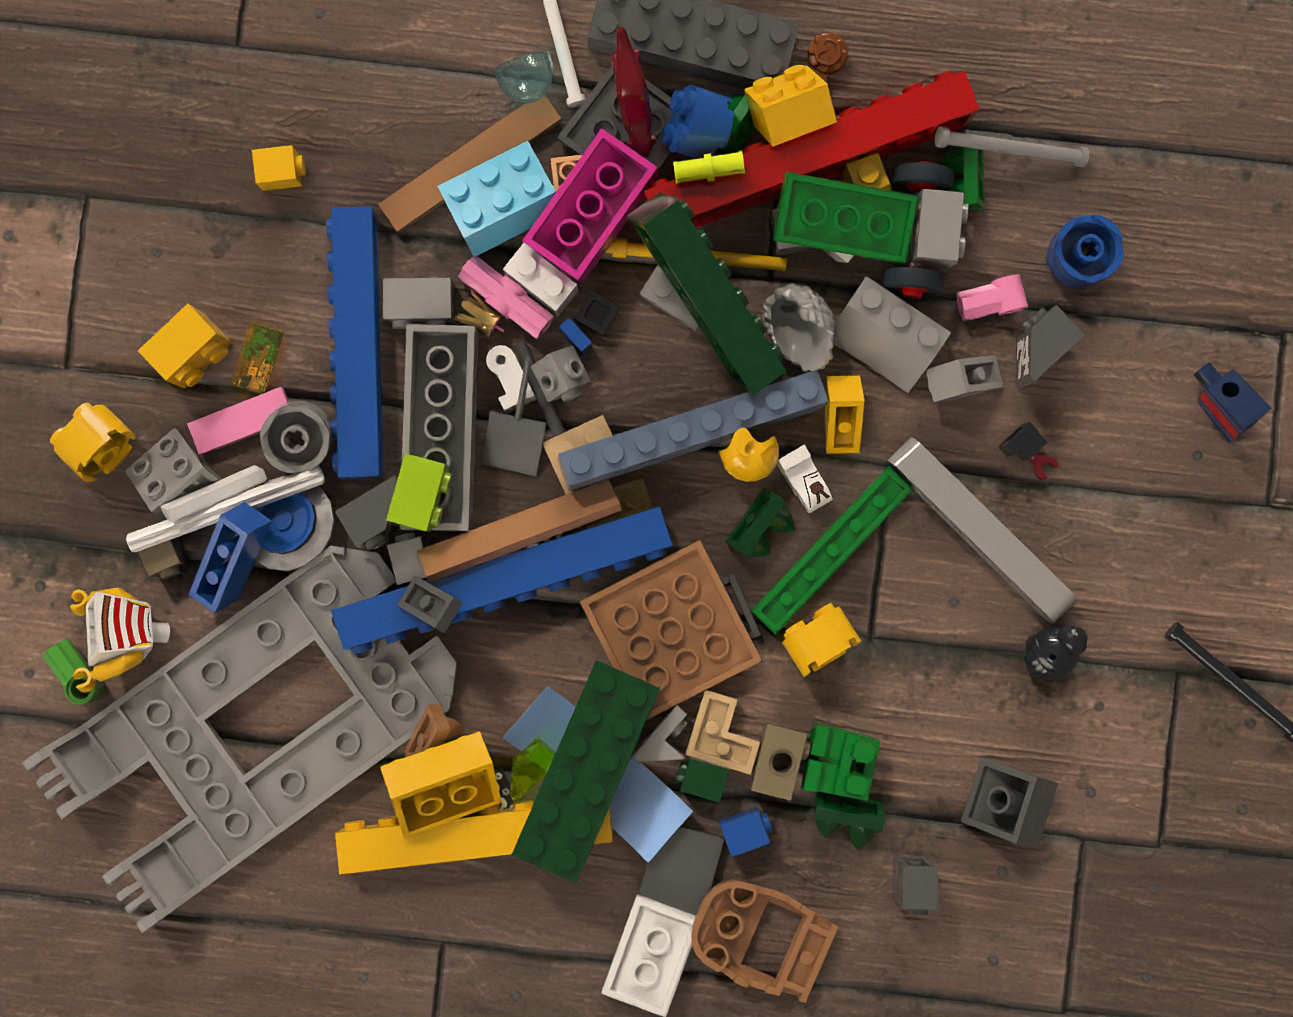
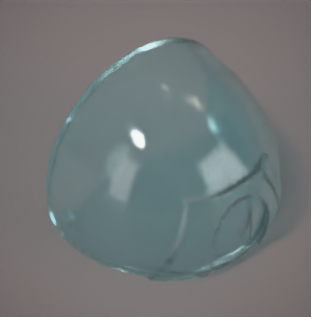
[494,50,554,103]

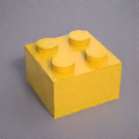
[744,65,837,147]
[138,304,232,389]

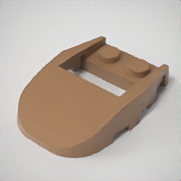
[691,879,838,1003]

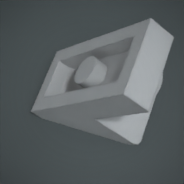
[632,704,687,762]

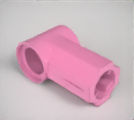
[956,274,1028,321]

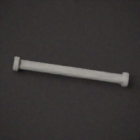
[935,126,1089,167]

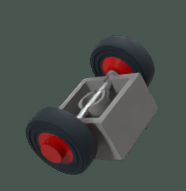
[882,161,968,299]

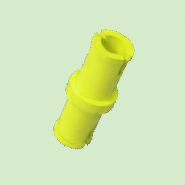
[673,151,745,184]

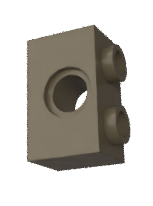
[749,721,811,801]

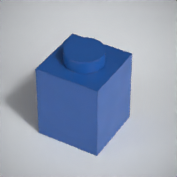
[718,807,773,857]

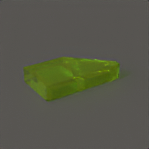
[510,737,556,803]

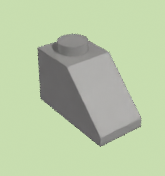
[926,355,1004,402]

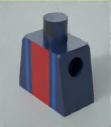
[1194,362,1272,443]

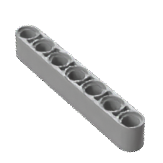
[887,437,1077,624]

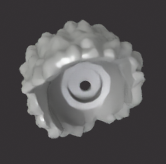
[761,283,835,373]

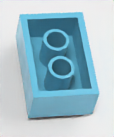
[438,141,556,257]

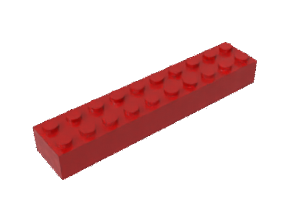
[644,71,980,229]

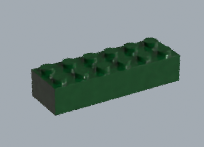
[627,192,787,395]
[511,660,660,883]

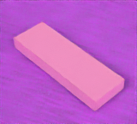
[187,387,289,455]

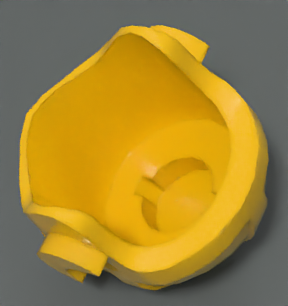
[718,428,779,482]

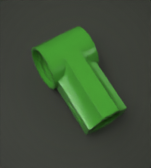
[42,638,105,704]

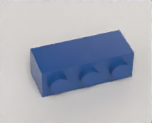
[188,502,272,613]

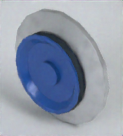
[255,476,335,571]

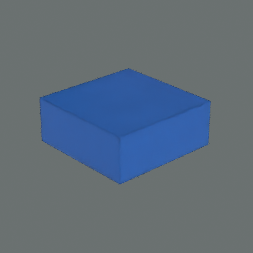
[559,318,593,356]

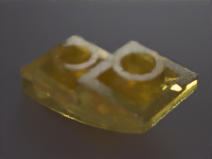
[583,478,653,530]

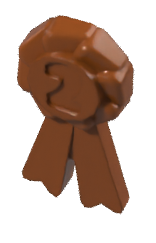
[807,32,849,83]

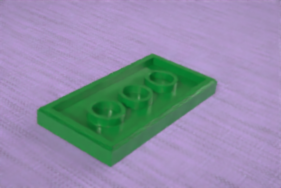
[773,172,919,264]

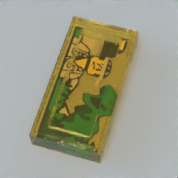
[230,321,284,394]

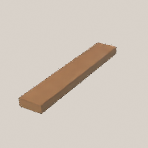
[378,92,562,234]
[417,479,622,583]

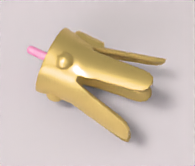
[453,290,504,337]

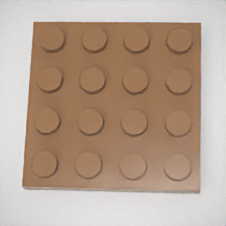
[580,540,762,720]

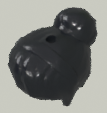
[1024,625,1088,681]

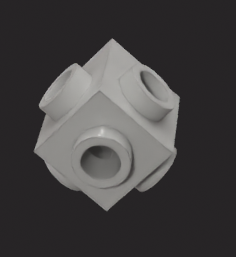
[531,346,591,403]

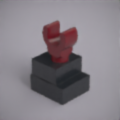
[998,422,1059,480]

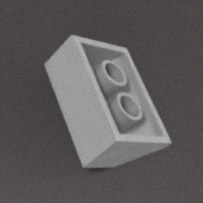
[833,276,951,393]

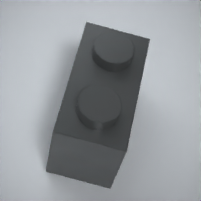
[892,856,938,915]

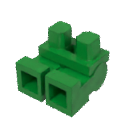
[801,721,880,801]

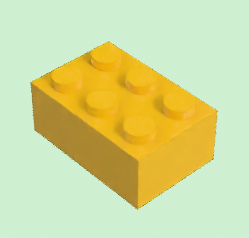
[380,731,502,838]

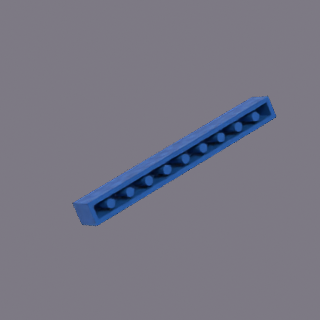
[331,507,672,655]

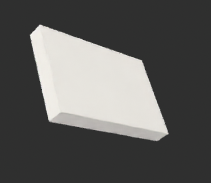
[601,894,696,1017]

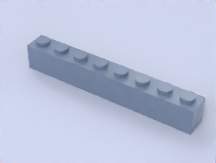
[558,370,828,492]

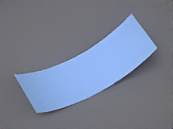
[502,686,693,863]

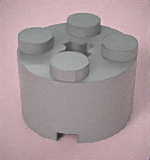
[260,401,333,473]

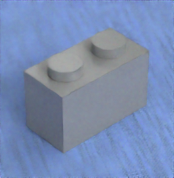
[383,278,455,329]

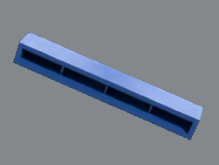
[326,207,384,480]

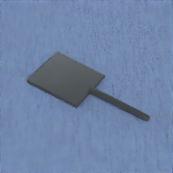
[481,357,547,476]

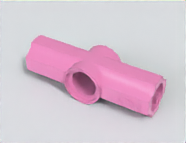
[457,256,555,340]

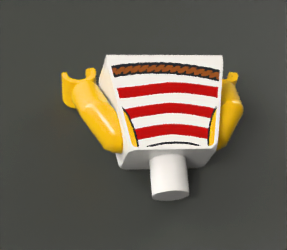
[70,588,170,693]

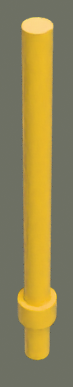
[605,237,787,271]

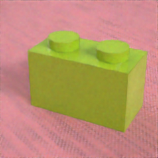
[386,453,452,533]

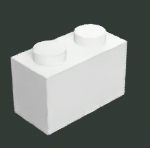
[503,243,579,317]

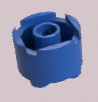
[661,85,734,159]
[1046,215,1124,290]

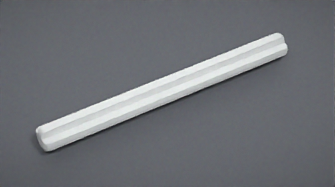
[126,466,325,552]

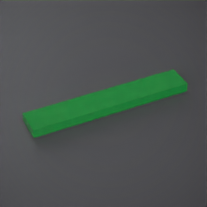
[751,465,914,635]

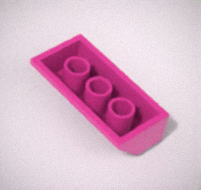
[522,128,659,285]

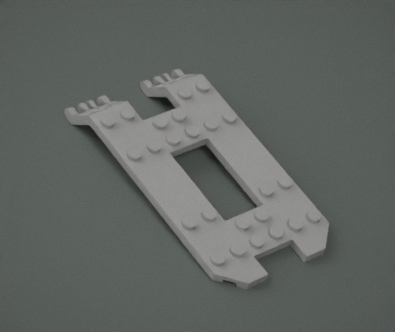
[22,545,458,933]

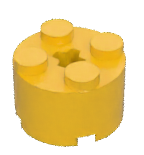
[50,403,135,482]
[782,602,862,677]

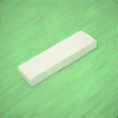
[160,465,267,522]

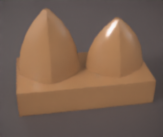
[404,704,464,757]

